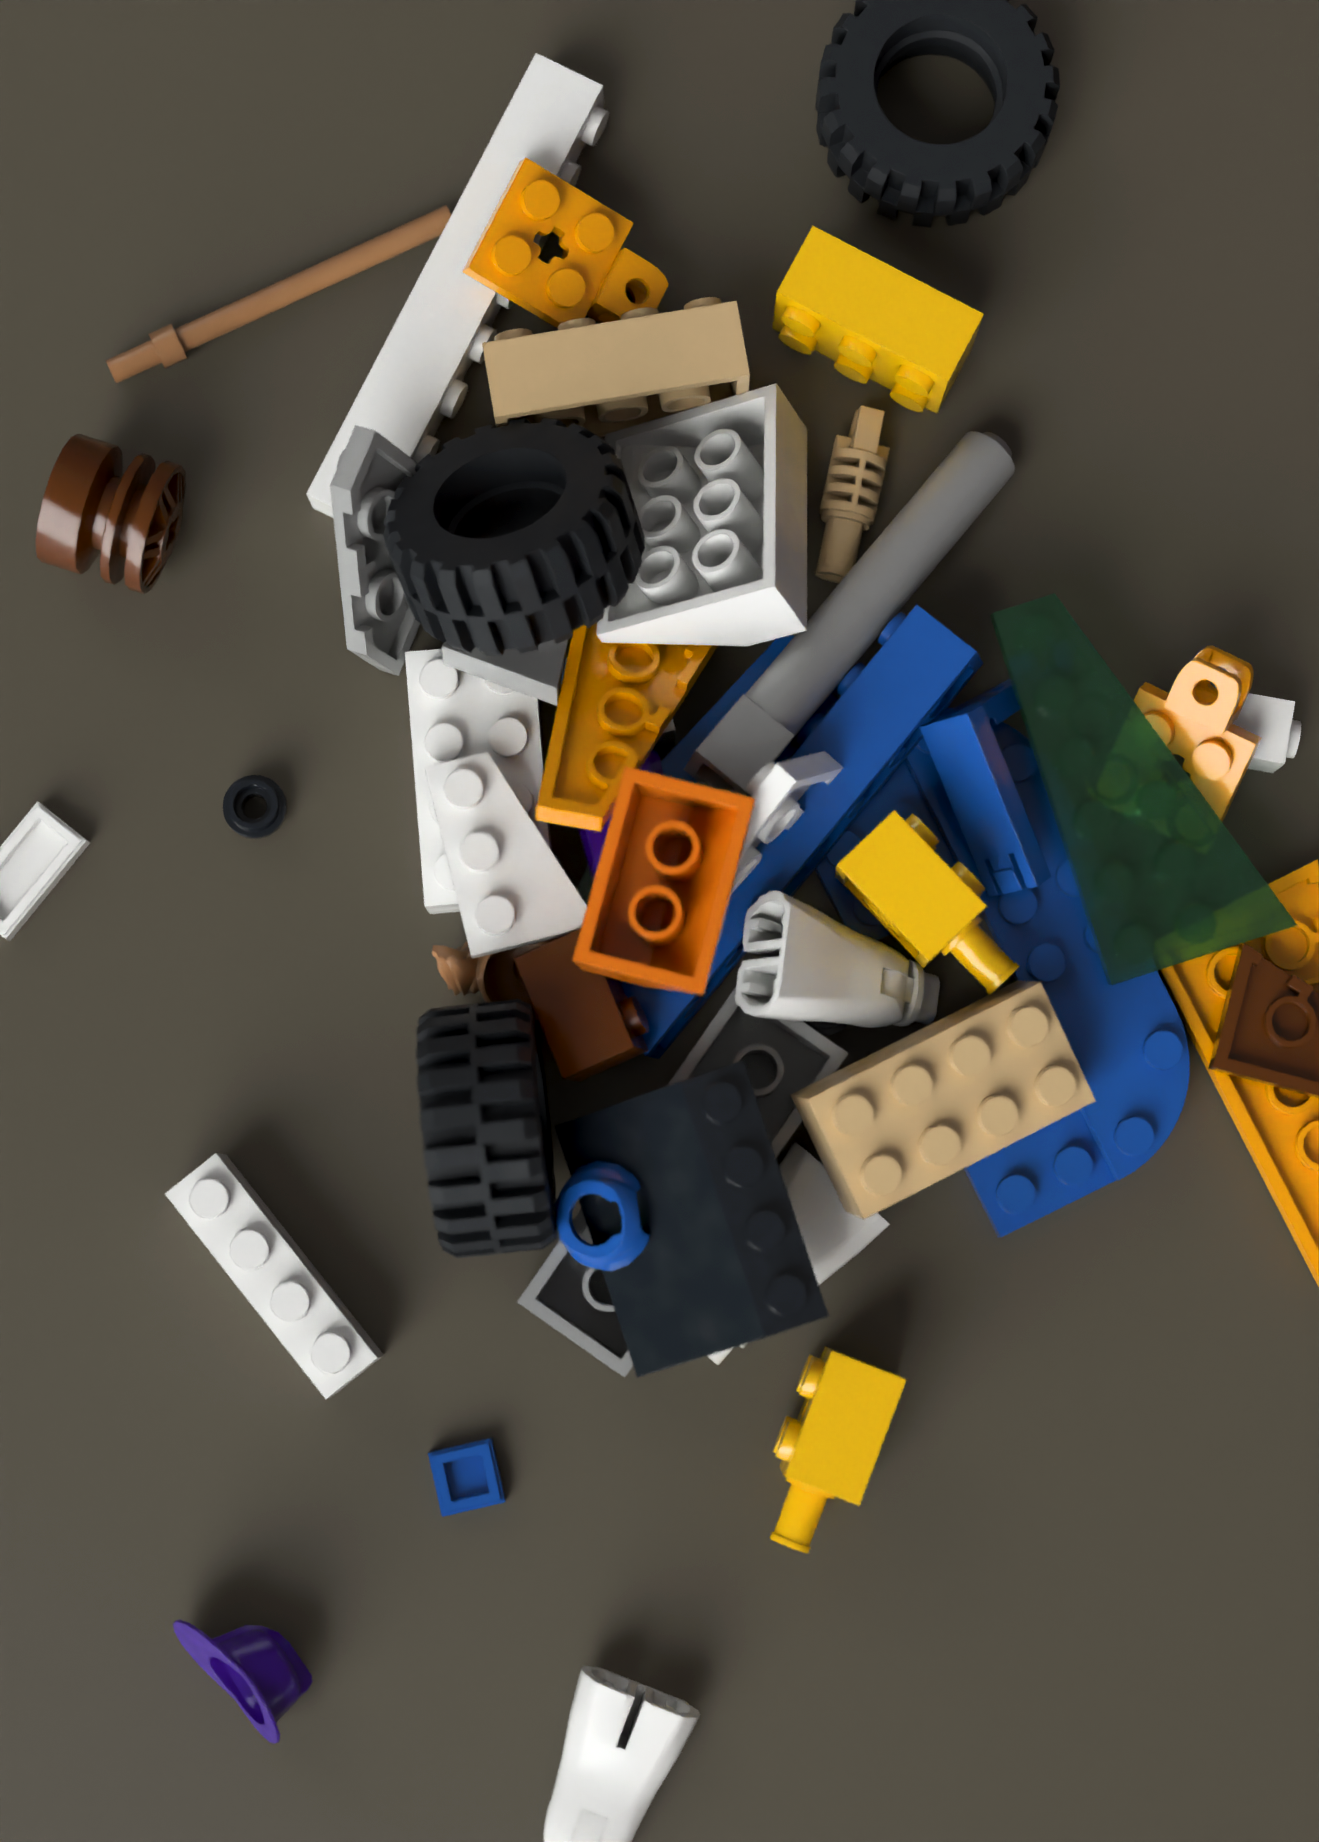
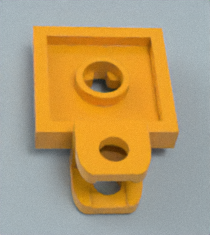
[462,157,668,328]
[1091,645,1262,855]

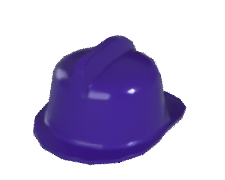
[173,1619,313,1744]

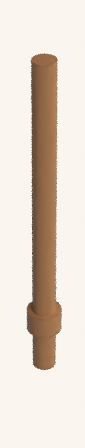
[106,205,451,384]

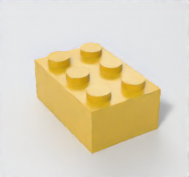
[772,226,984,414]

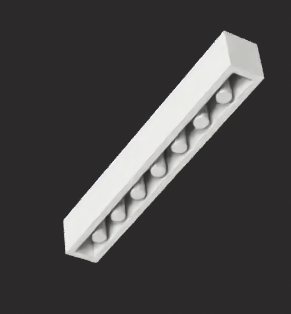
[306,53,609,518]

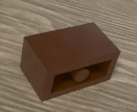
[514,928,650,1082]

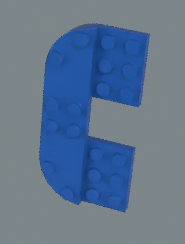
[815,708,1190,1238]

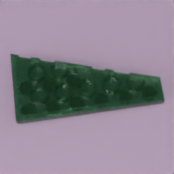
[990,593,1297,985]

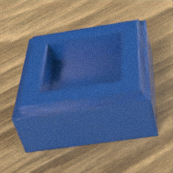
[428,1437,506,1517]

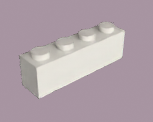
[165,1153,384,1399]

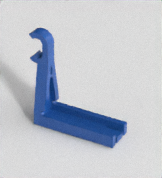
[920,635,1073,897]

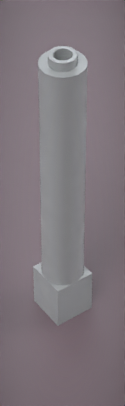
[684,431,1015,796]

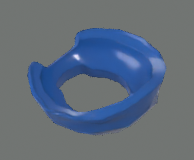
[555,1161,650,1271]

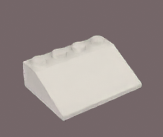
[597,383,807,646]

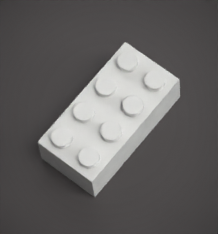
[405,649,552,914]

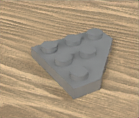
[330,425,421,676]

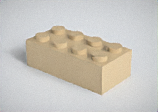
[482,297,750,436]
[791,980,1096,1219]

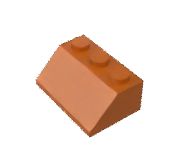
[572,766,756,995]

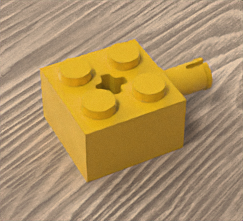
[835,810,1020,995]
[770,1346,906,1554]

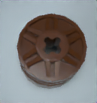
[35,433,186,594]

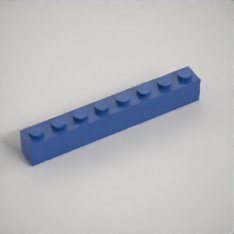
[620,604,983,1059]

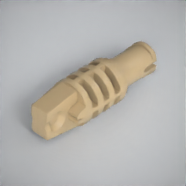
[815,405,890,583]

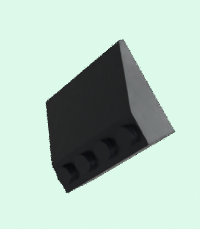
[554,1061,829,1378]

